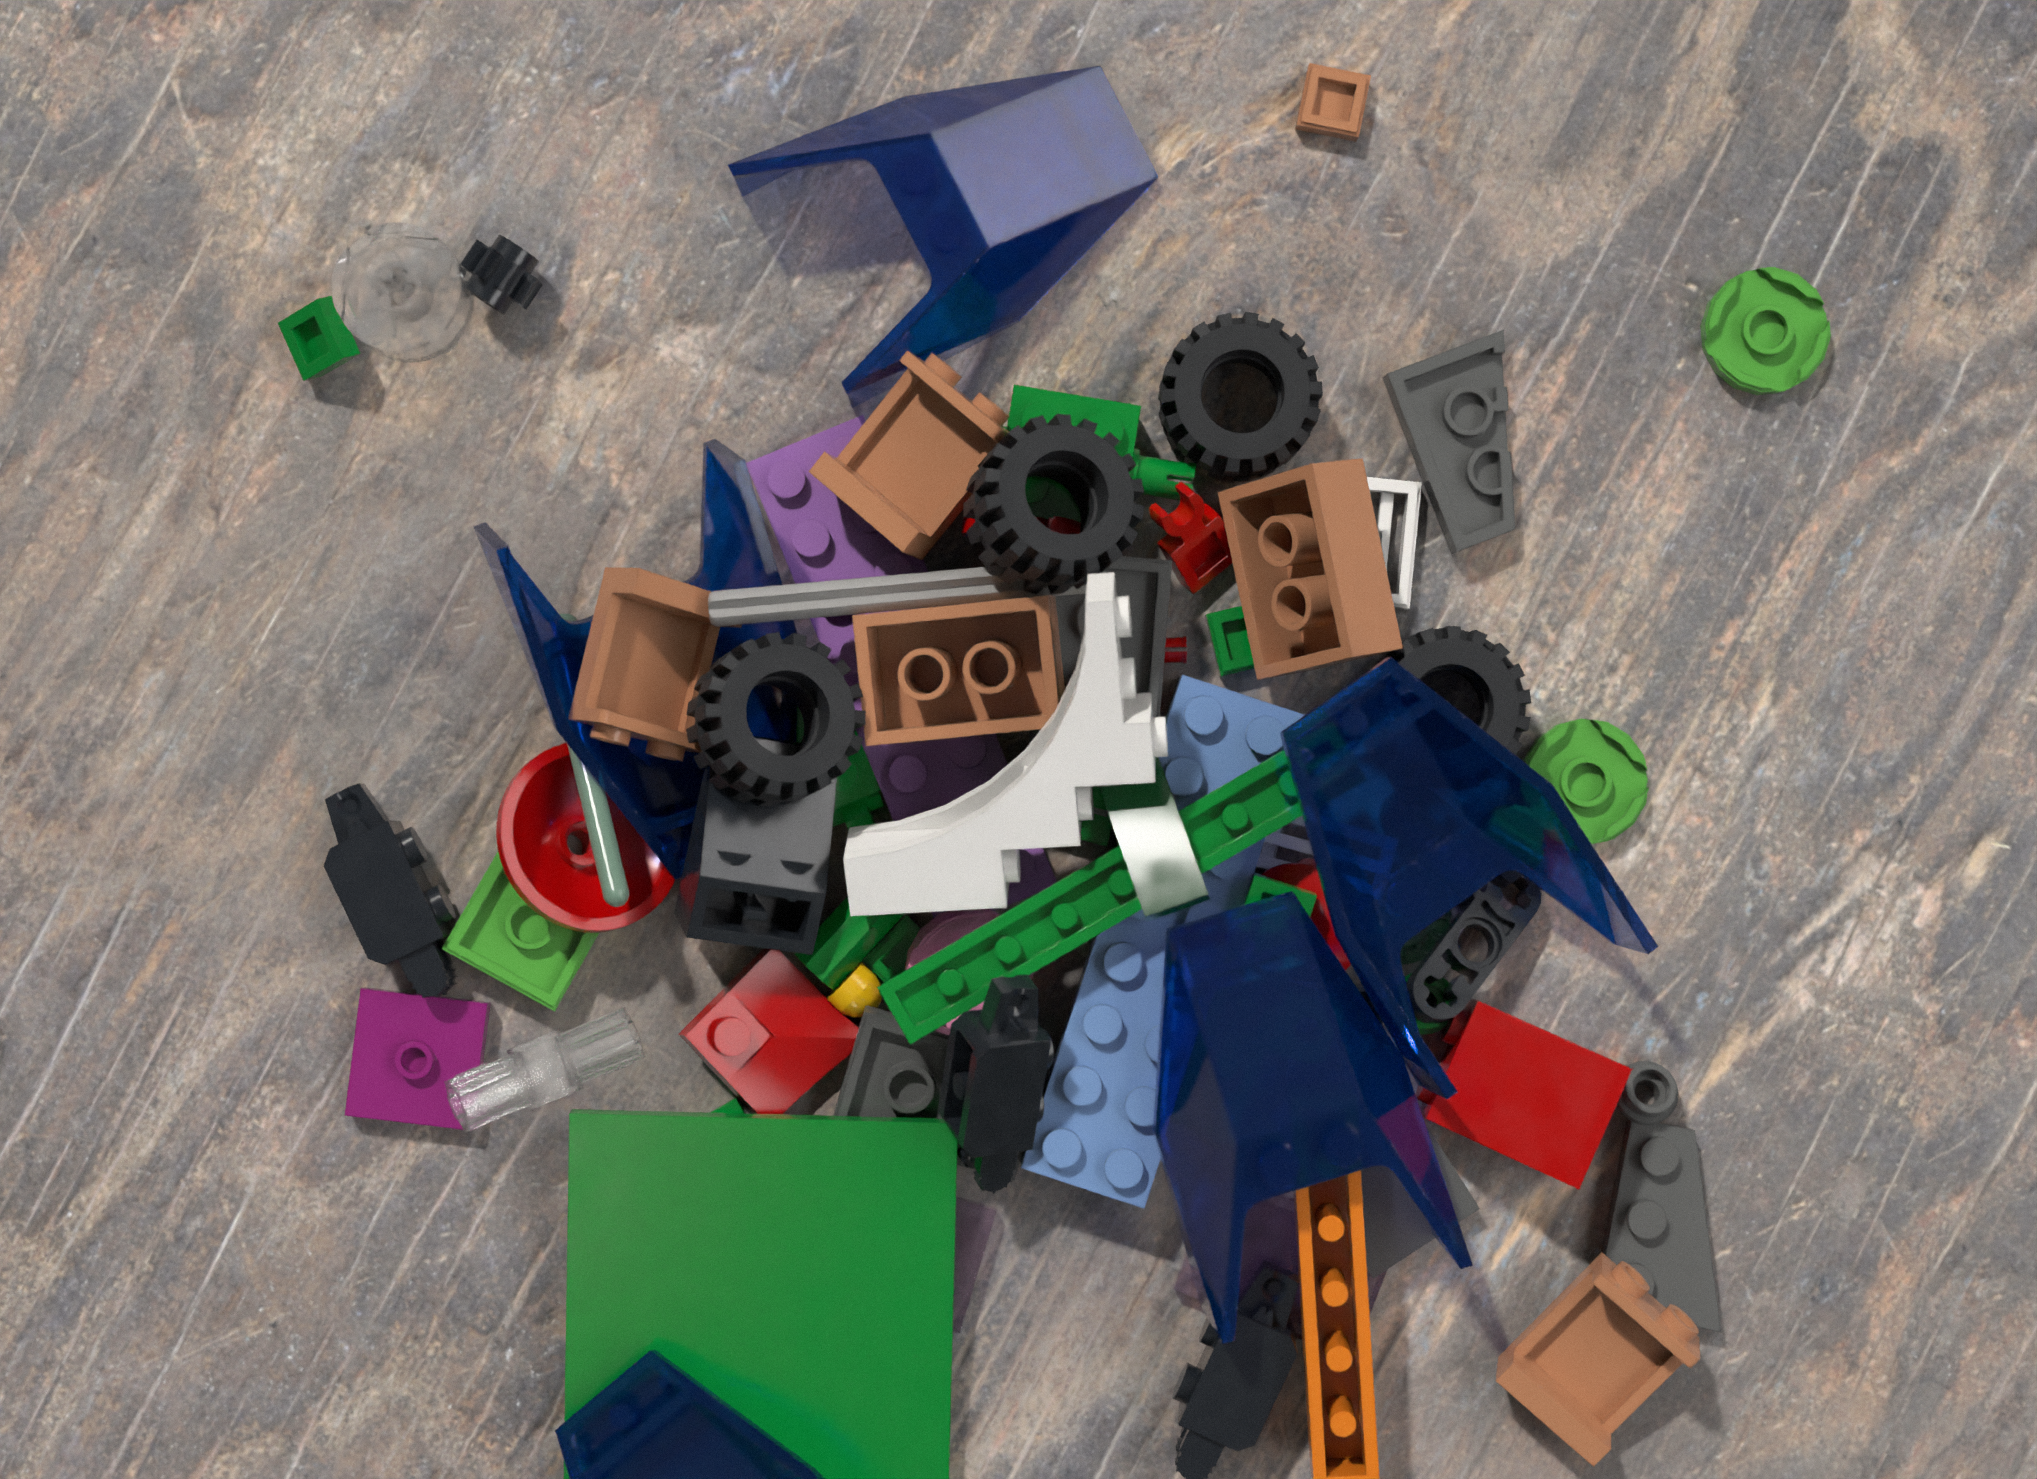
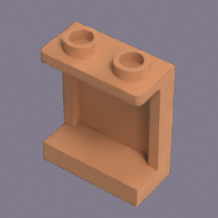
[808,350,1010,560]
[568,567,742,762]
[1496,1252,1700,1467]

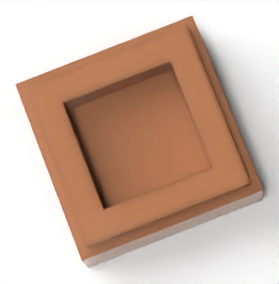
[1295,63,1371,142]

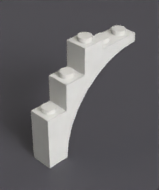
[843,572,1168,916]

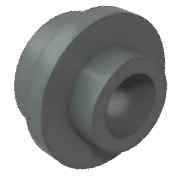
[1616,1061,1679,1126]

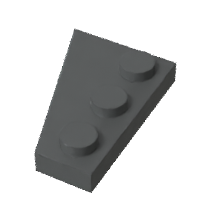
[1383,330,1515,554]
[1601,1119,1721,1332]

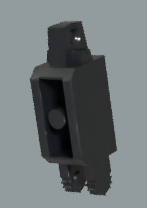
[324,783,458,998]
[938,975,1054,1194]
[1172,1260,1299,1479]

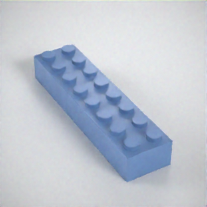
[1021,675,1305,1209]

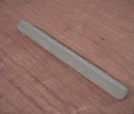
[708,566,1087,627]

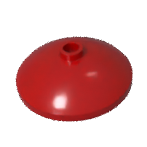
[496,741,683,933]

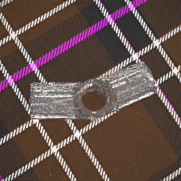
[444,1007,645,1132]

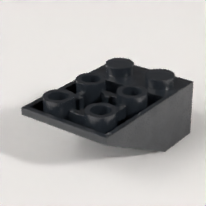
[674,736,837,955]

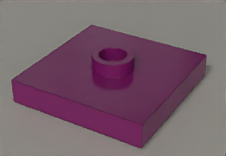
[344,987,491,1131]

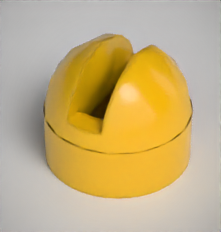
[827,962,882,1018]

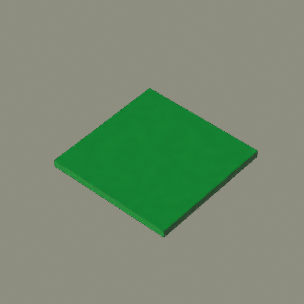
[564,1109,958,1479]

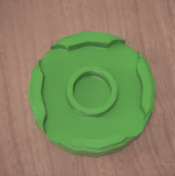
[1700,267,1831,395]
[1519,718,1649,845]

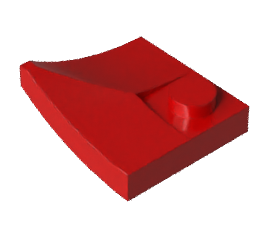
[678,948,859,1114]

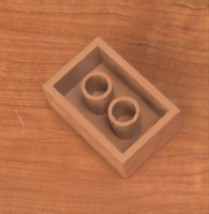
[1218,458,1403,680]
[852,595,1065,746]

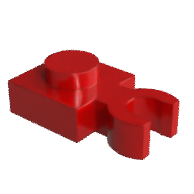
[1149,481,1232,595]

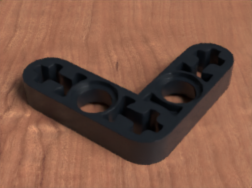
[1379,784,1542,1024]

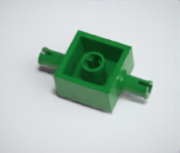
[1003,385,1196,522]

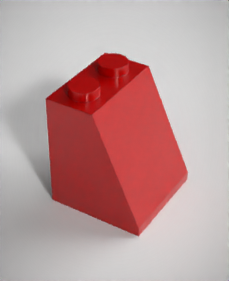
[1415,998,1632,1190]

